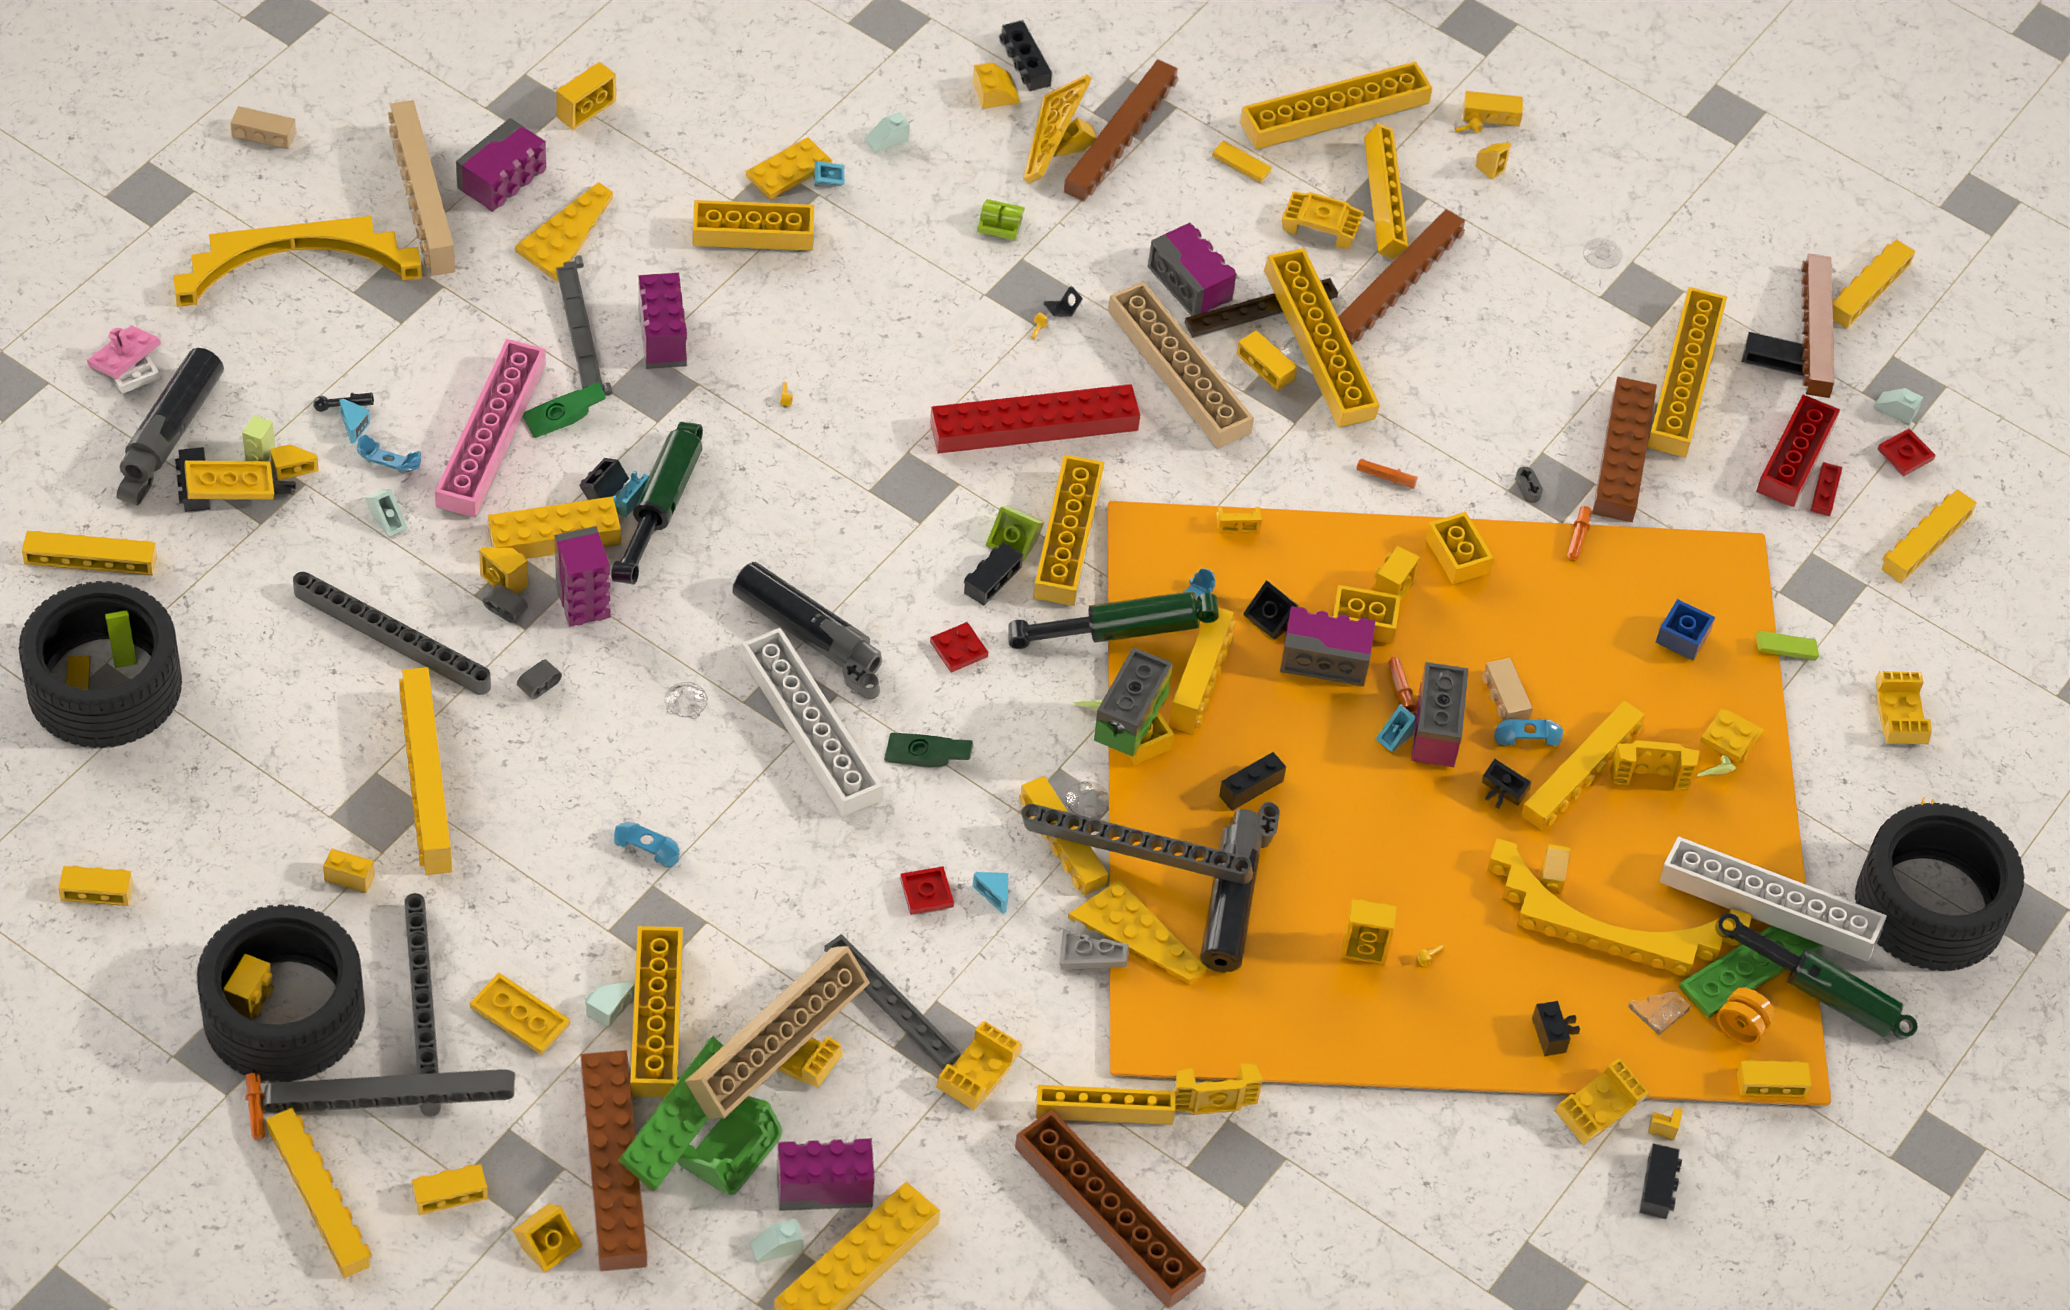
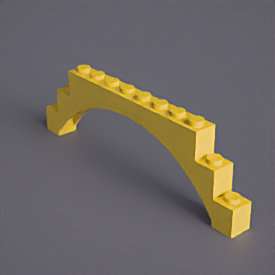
[173,216,422,307]
[1487,838,1753,977]

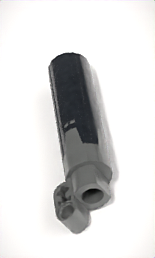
[116,348,224,505]
[732,562,882,700]
[1200,802,1280,973]

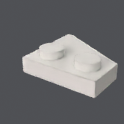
[114,355,161,394]

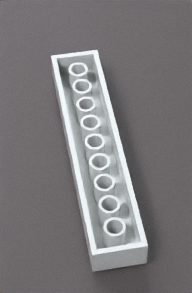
[742,628,882,817]
[1660,836,1887,962]

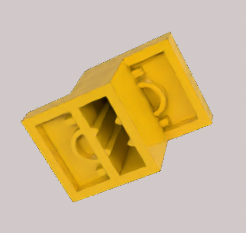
[1700,709,1764,763]

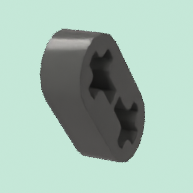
[1515,466,1543,503]

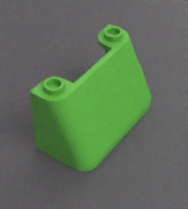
[677,1096,782,1195]

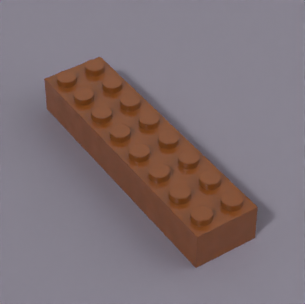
[1592,376,1657,523]

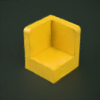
[1648,1107,1683,1140]

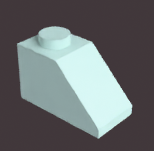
[865,112,910,153]
[1874,388,1923,425]
[365,489,408,537]
[585,981,635,1027]
[750,1219,803,1263]

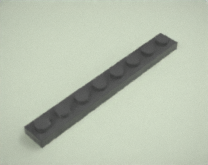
[824,934,961,1069]

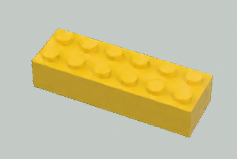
[693,200,814,251]
[488,497,621,559]
[1169,607,1236,735]

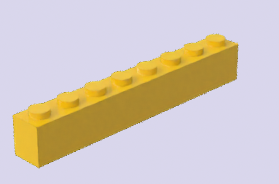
[1364,123,1408,260]
[1521,700,1645,831]
[266,1108,372,1279]

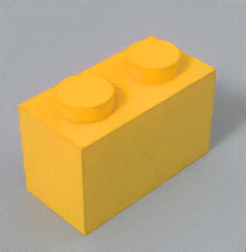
[323,848,375,893]

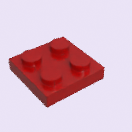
[1877,428,1936,476]
[930,622,989,673]
[900,866,954,915]

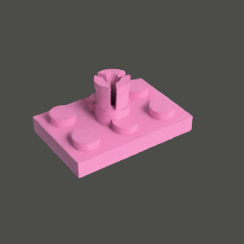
[87,325,161,379]

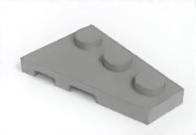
[1060,929,1129,970]

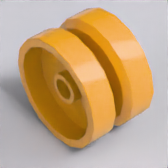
[1716,988,1776,1045]

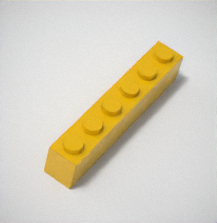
[1832,239,1916,329]
[1881,489,1977,583]
[22,531,157,576]
[1019,776,1108,896]
[1035,1085,1175,1125]

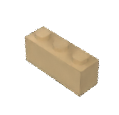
[230,106,296,149]
[1482,658,1532,721]

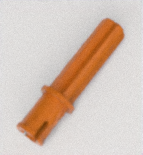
[1357,459,1418,489]
[1567,506,1593,561]
[1388,657,1416,712]
[245,1073,265,1140]

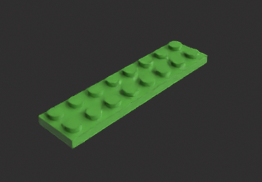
[1679,926,1824,1019]
[618,1036,724,1191]

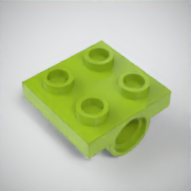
[977,199,1025,241]

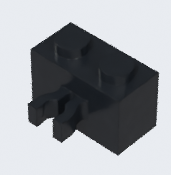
[579,458,629,500]
[1482,759,1531,809]
[1532,1001,1580,1056]

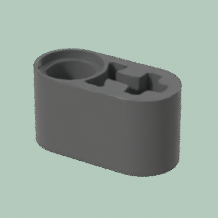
[483,584,528,623]
[517,659,562,700]

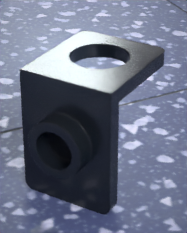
[1043,286,1083,317]

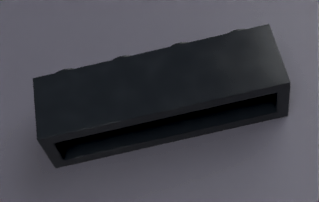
[1741,332,1805,376]

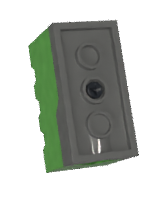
[1094,647,1173,757]

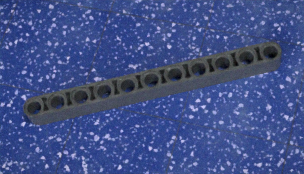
[293,572,491,695]
[1021,804,1253,884]
[404,893,441,1117]
[263,1069,515,1113]

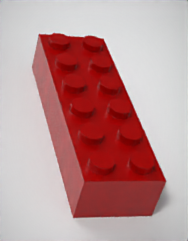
[1756,394,1841,508]

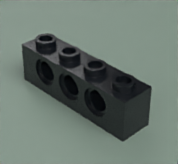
[999,20,1052,91]

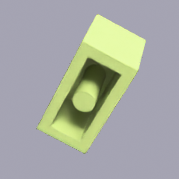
[242,415,276,461]

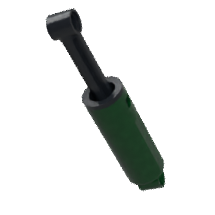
[611,421,703,585]
[1008,591,1219,649]
[1715,913,1918,1039]

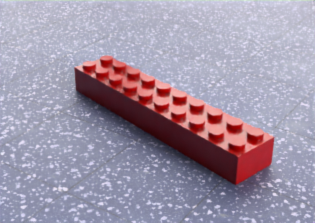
[930,384,1140,454]

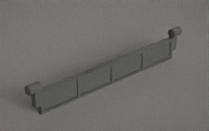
[556,255,613,396]

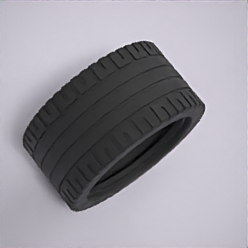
[19,581,182,748]
[1855,803,2025,971]
[197,904,365,1082]

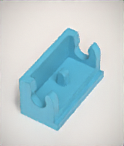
[613,471,649,518]

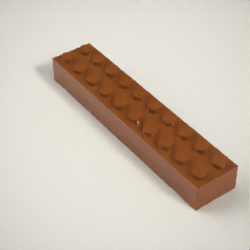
[581,1050,647,1271]
[1015,1109,1206,1309]

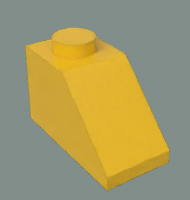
[1055,117,1097,156]
[1475,142,1511,180]
[270,444,319,481]
[1540,844,1570,894]

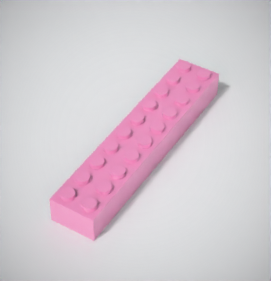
[435,339,546,518]

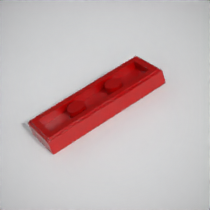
[1810,462,1843,517]

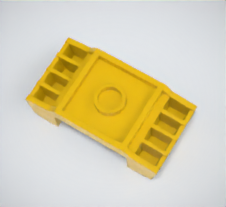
[1282,191,1364,249]
[1875,671,1932,745]
[1610,740,1699,790]
[936,1021,1022,1111]
[778,1036,843,1088]
[1554,1058,1649,1146]
[1174,1064,1263,1115]

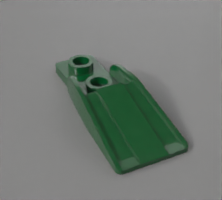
[884,733,973,767]

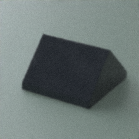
[1243,580,1299,639]

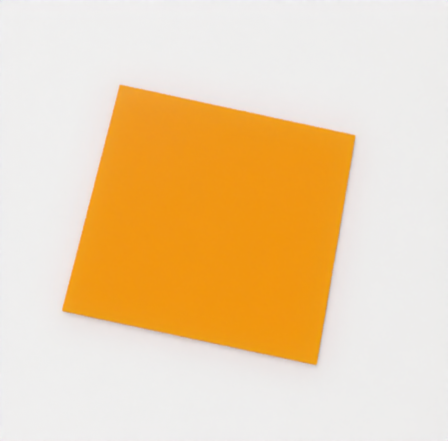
[1107,501,1831,1106]

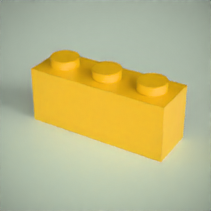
[1463,91,1523,126]
[1236,330,1297,391]
[58,865,133,906]
[1737,1060,1812,1097]
[412,1164,488,1215]

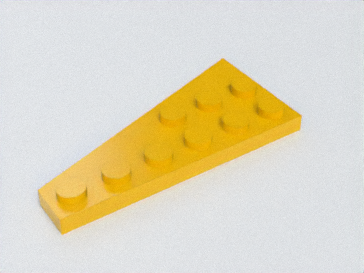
[1023,74,1092,184]
[515,182,613,283]
[1068,880,1207,985]

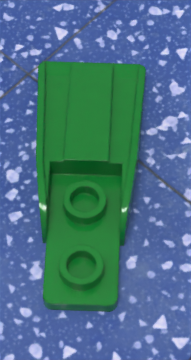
[523,382,606,438]

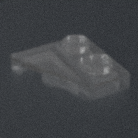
[1628,991,1691,1035]

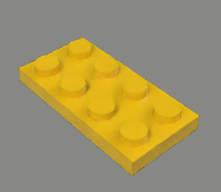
[746,137,832,200]
[184,461,274,500]
[470,972,570,1056]

